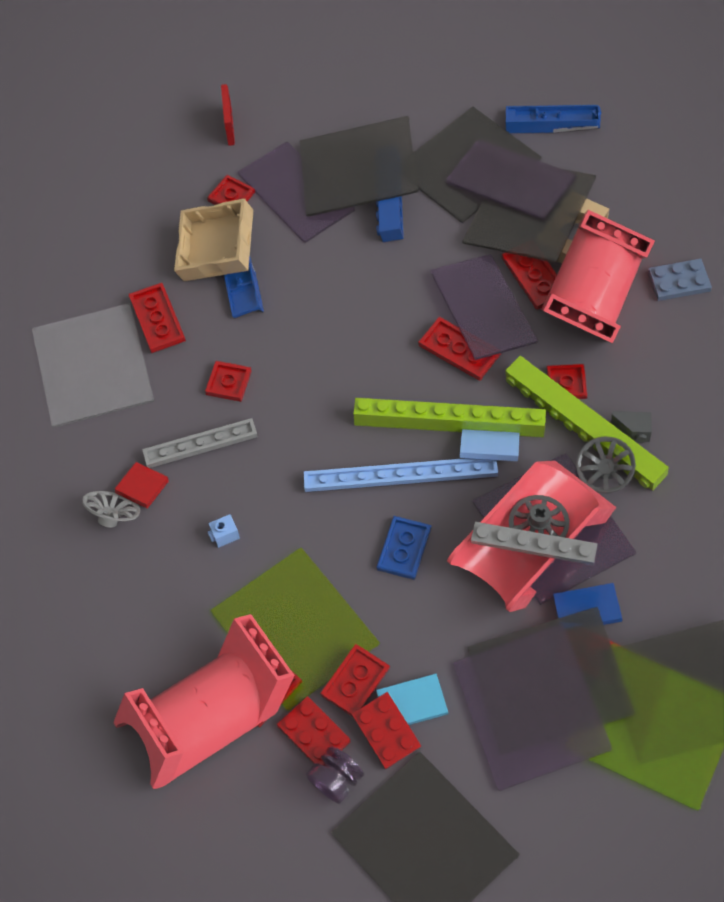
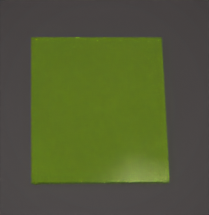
[210,547,380,711]
[566,643,724,811]

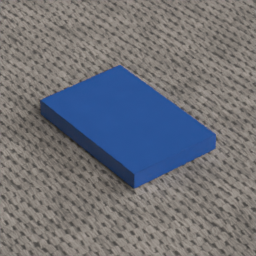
[376,516,431,580]
[553,583,622,633]

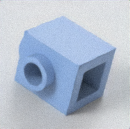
[208,514,240,548]

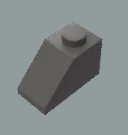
[611,411,652,443]

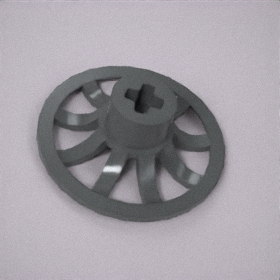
[576,436,636,493]
[509,495,570,538]

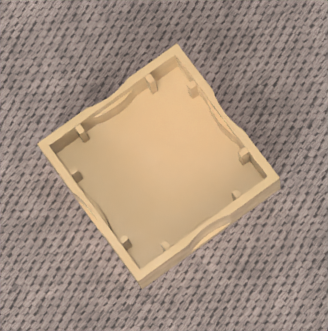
[174,199,253,281]

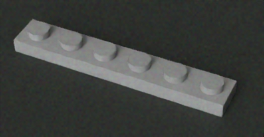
[142,418,258,468]
[471,522,598,566]

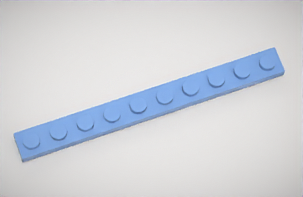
[304,458,498,492]

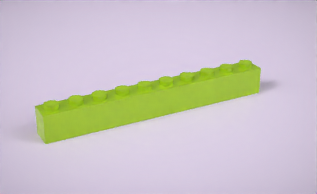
[505,356,669,491]
[353,398,546,437]

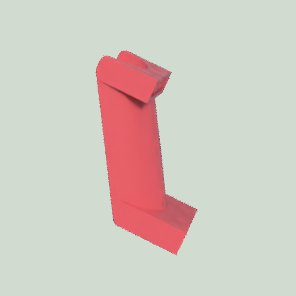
[541,210,655,343]
[447,461,616,612]
[114,614,295,789]

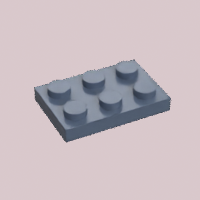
[648,259,712,301]

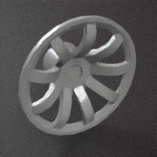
[82,491,140,528]

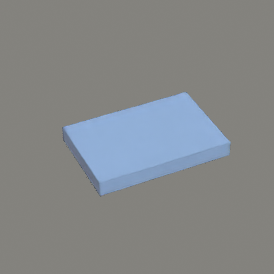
[460,429,519,461]

